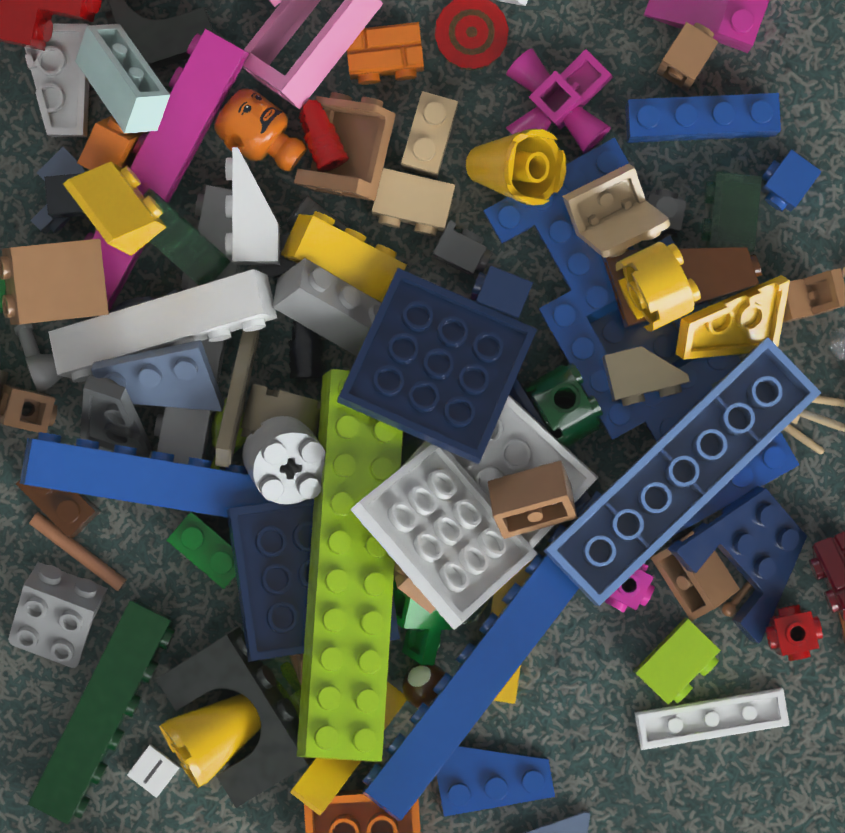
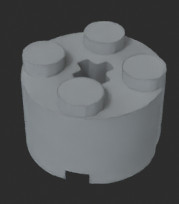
[243,416,326,504]

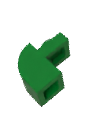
[393,580,454,665]

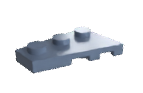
[91,340,225,411]

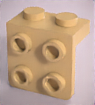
[562,164,670,257]

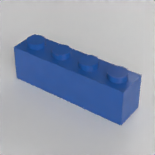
[625,93,781,143]

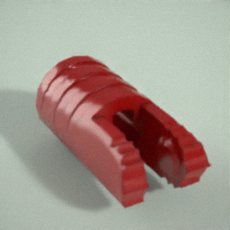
[299,99,349,172]

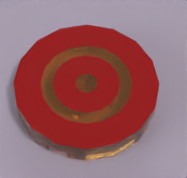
[435,0,509,71]

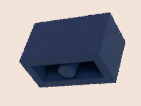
[470,265,533,320]

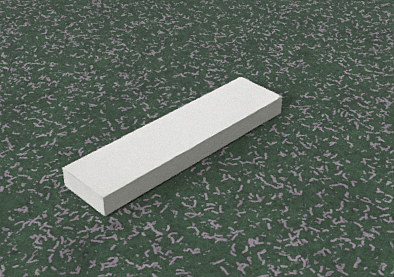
[634,688,789,750]

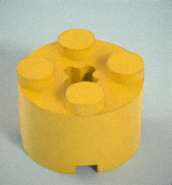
[616,242,701,332]

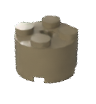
[241,384,321,437]

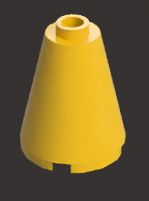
[466,129,566,205]
[159,694,261,788]

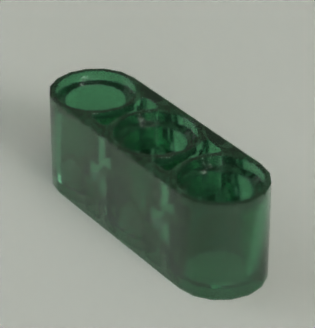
[143,188,231,286]

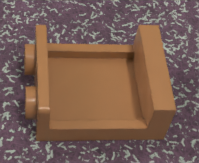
[294,92,396,201]
[0,239,109,325]

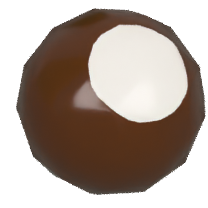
[402,664,445,708]

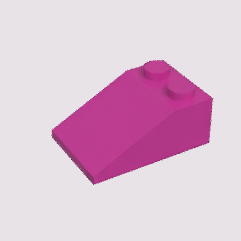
[643,0,769,53]

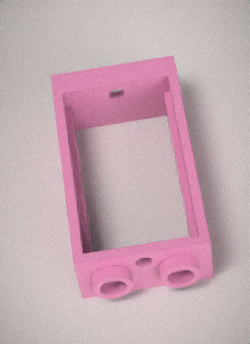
[242,0,383,109]

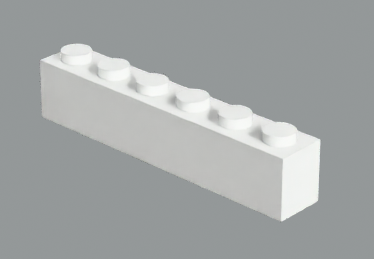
[48,269,277,382]

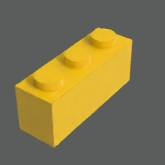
[280,211,407,303]

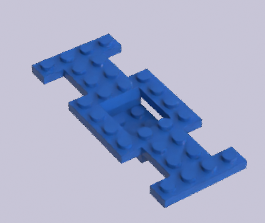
[483,137,799,536]

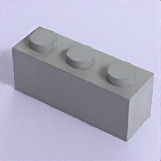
[272,258,381,356]

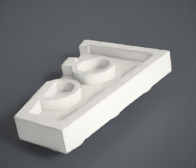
[25,24,90,137]

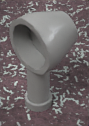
[14,323,63,393]

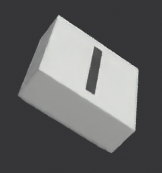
[127,744,180,798]

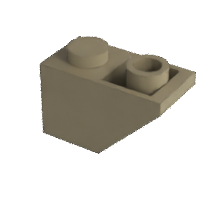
[602,346,690,406]

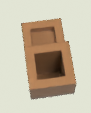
[782,268,845,324]

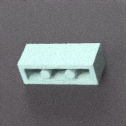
[75,24,170,133]

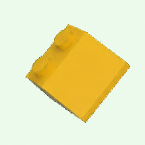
[63,162,166,256]

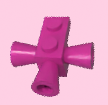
[505,48,613,154]

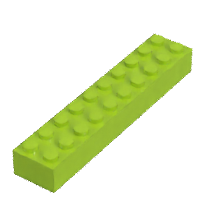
[297,369,403,762]

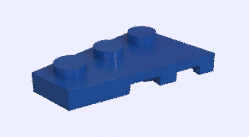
[437,746,555,817]

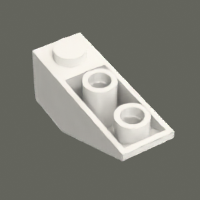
[225,147,280,265]

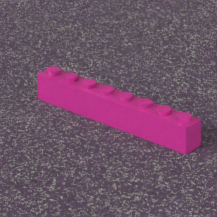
[84,29,250,312]

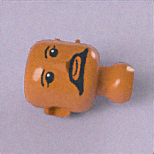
[214,88,307,171]

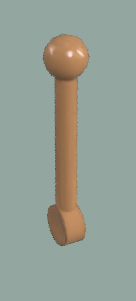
[722,581,752,617]

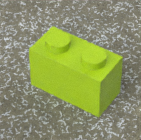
[633,618,721,705]

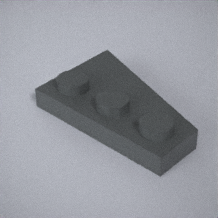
[80,375,154,458]

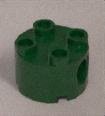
[523,363,603,448]

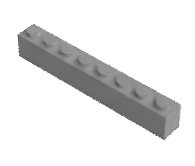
[149,185,240,464]

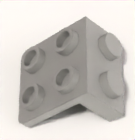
[8,562,108,668]

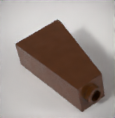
[602,247,762,328]

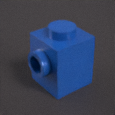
[761,149,822,212]

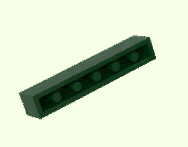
[28,599,176,825]

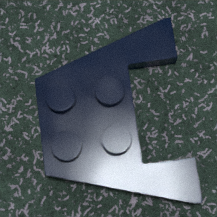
[668,486,807,644]

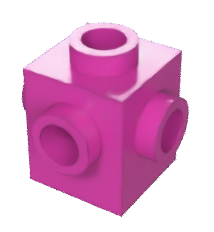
[604,564,655,612]

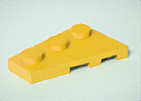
[675,275,790,360]

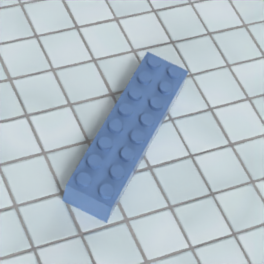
[543,337,821,606]

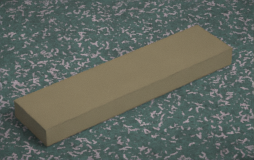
[215,329,260,468]

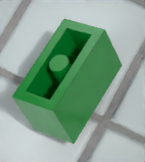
[166,512,236,589]

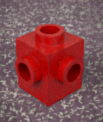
[766,604,823,661]

